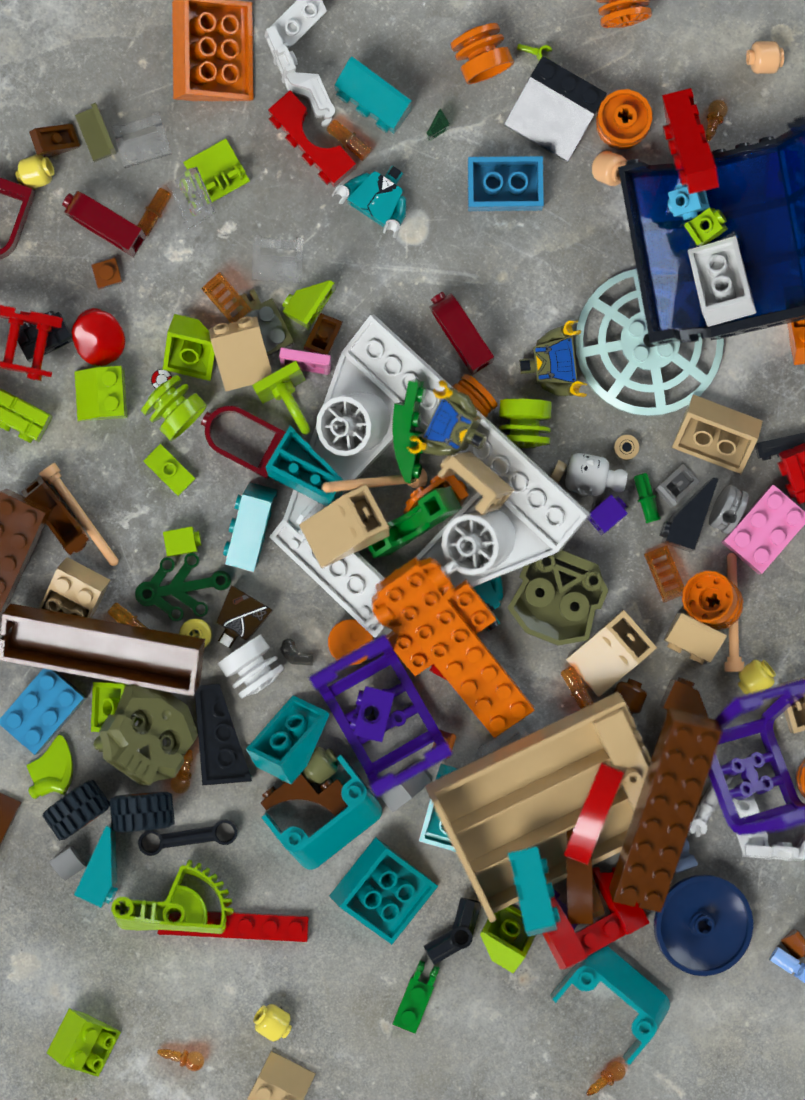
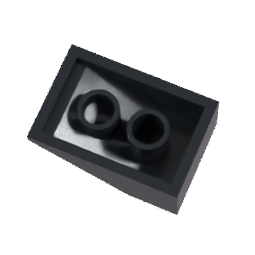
[659,477,719,552]

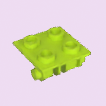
[183,139,250,205]

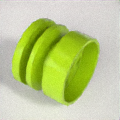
[141,375,208,441]
[499,399,552,448]

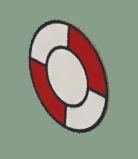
[151,369,172,389]

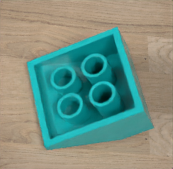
[329,837,438,945]

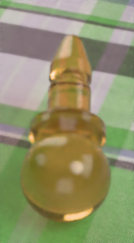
[706,100,728,141]
[170,750,193,794]
[157,1049,204,1071]
[586,1061,626,1096]

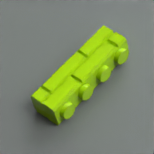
[0,388,53,443]

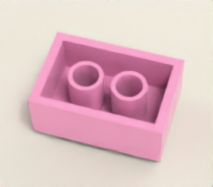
[721,485,805,575]

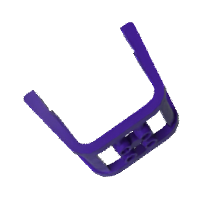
[308,634,453,797]
[708,679,805,835]

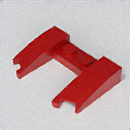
[542,867,650,969]

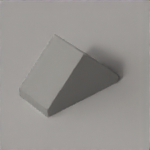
[654,464,699,508]
[380,762,431,812]

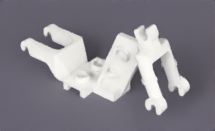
[264,0,335,127]
[687,776,805,862]

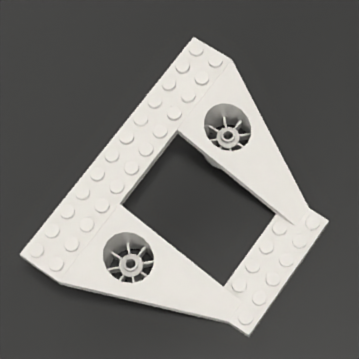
[269,315,591,638]

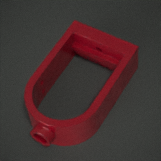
[0,178,36,260]
[62,191,146,258]
[429,292,494,375]
[200,406,286,480]

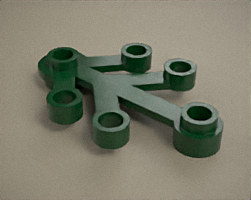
[135,553,231,621]

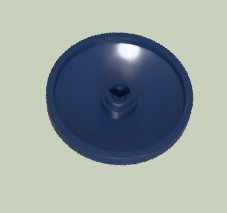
[654,875,753,976]

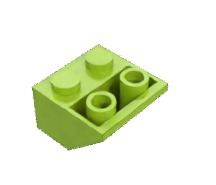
[47,1008,121,1077]

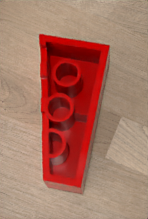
[662,88,719,194]

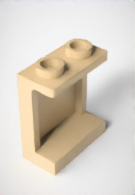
[209,316,273,391]
[438,451,514,515]

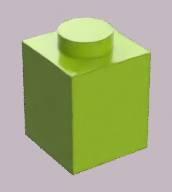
[163,527,202,557]

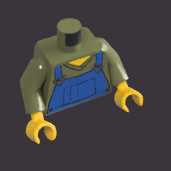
[519,320,587,397]
[407,380,487,456]

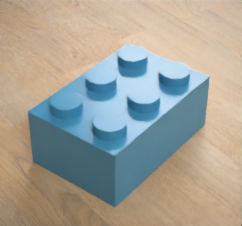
[467,156,544,211]
[0,669,87,755]

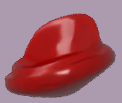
[72,308,125,366]

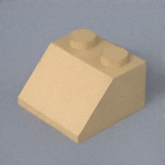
[664,613,727,665]
[247,1051,316,1100]

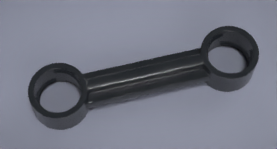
[138,819,238,856]

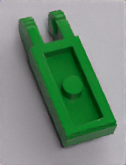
[392,960,440,1034]

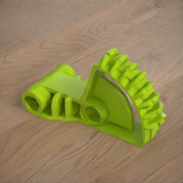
[111,860,234,934]

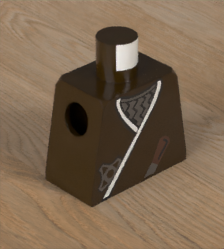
[216,585,273,648]

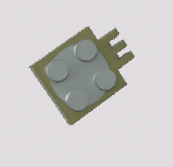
[228,289,294,356]

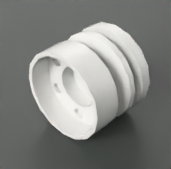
[218,634,285,699]

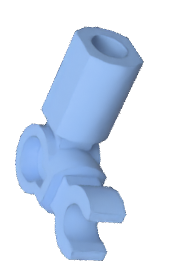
[769,946,805,983]

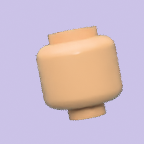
[746,41,784,74]
[592,151,627,186]

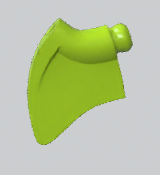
[26,735,73,799]

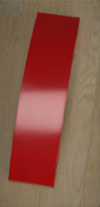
[564,763,625,865]

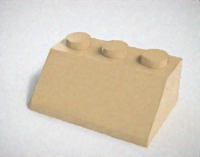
[672,394,763,474]

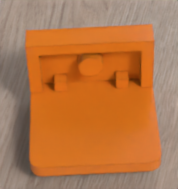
[403,475,469,514]

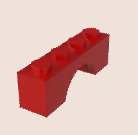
[268,90,357,188]

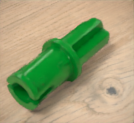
[634,473,661,523]

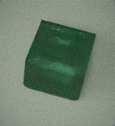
[426,109,450,141]

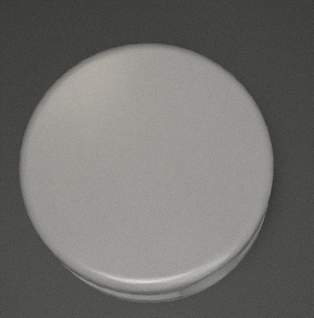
[709,485,749,534]

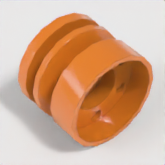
[596,0,652,28]
[450,23,514,84]
[682,571,744,630]

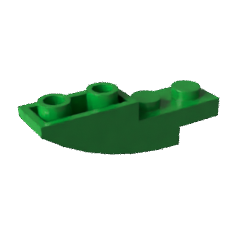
[392,380,426,483]

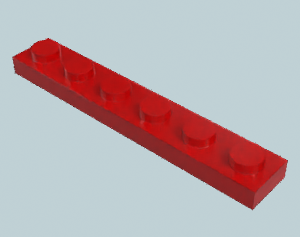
[157,911,309,942]

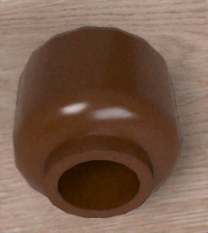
[613,678,647,716]

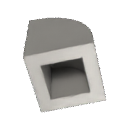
[49,846,87,881]

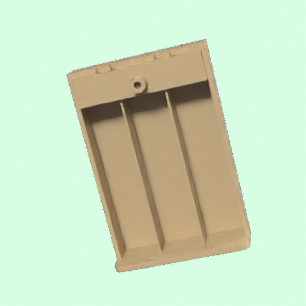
[425,692,651,923]

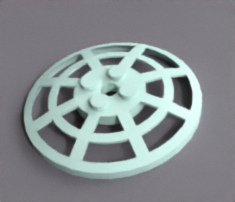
[575,267,724,416]

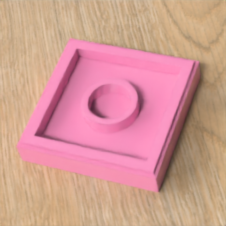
[279,348,331,375]

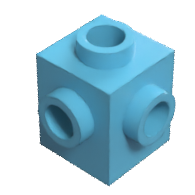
[668,184,710,220]

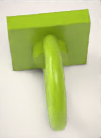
[252,361,310,435]

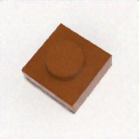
[91,258,123,290]

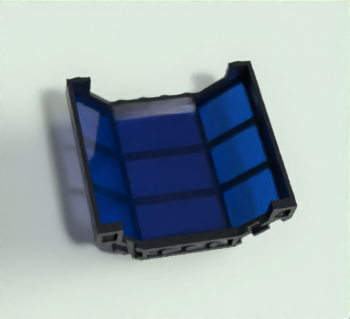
[618,116,805,346]

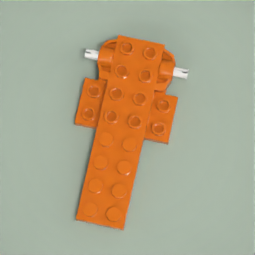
[363,557,535,738]

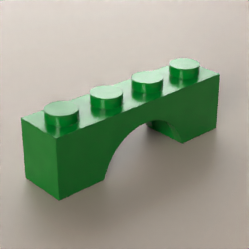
[368,486,463,559]

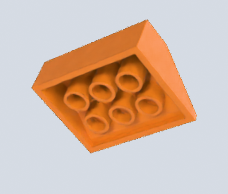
[172,0,253,101]

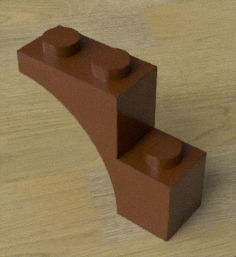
[21,476,89,555]
[260,773,349,817]

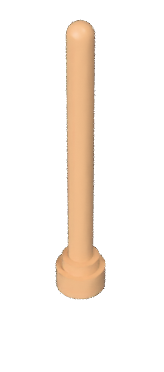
[39,463,119,566]
[322,468,427,492]
[724,553,744,672]

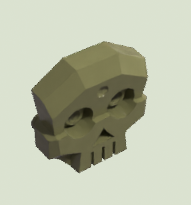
[507,550,608,646]
[94,686,198,786]

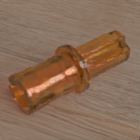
[326,119,372,161]
[137,188,171,237]
[108,602,149,629]
[561,666,594,709]

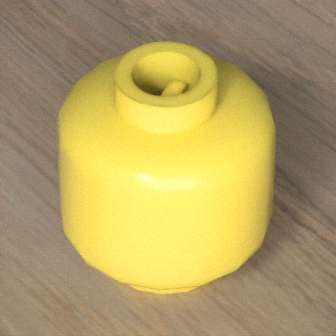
[15,154,54,190]
[179,618,212,648]
[738,660,776,695]
[253,1004,292,1042]

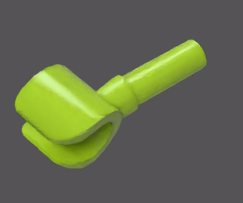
[517,43,552,61]

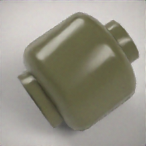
[302,746,338,784]

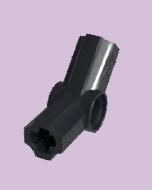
[423,897,481,965]

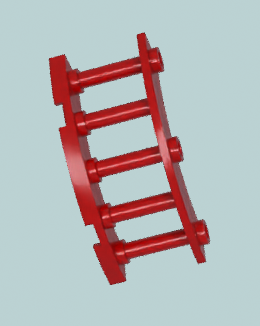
[0,305,63,381]

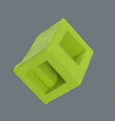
[684,208,728,246]

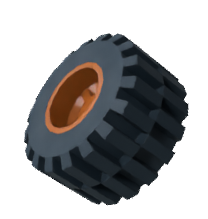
[42,780,110,841]
[109,792,175,832]

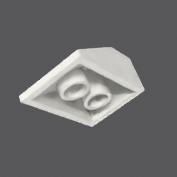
[688,236,756,327]

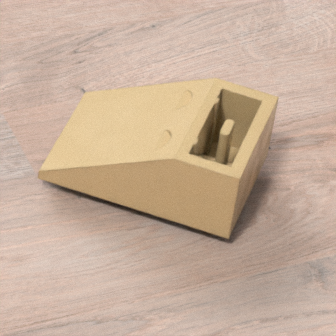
[299,485,389,569]
[39,557,111,618]
[566,610,657,697]

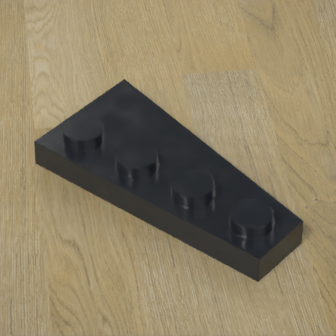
[195,684,252,786]

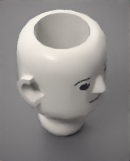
[565,453,628,496]

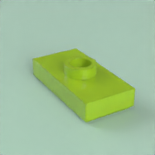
[143,444,196,497]

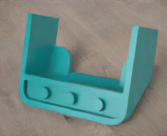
[261,754,382,870]
[550,945,670,1065]

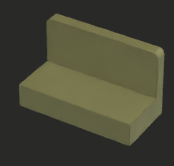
[75,102,117,162]

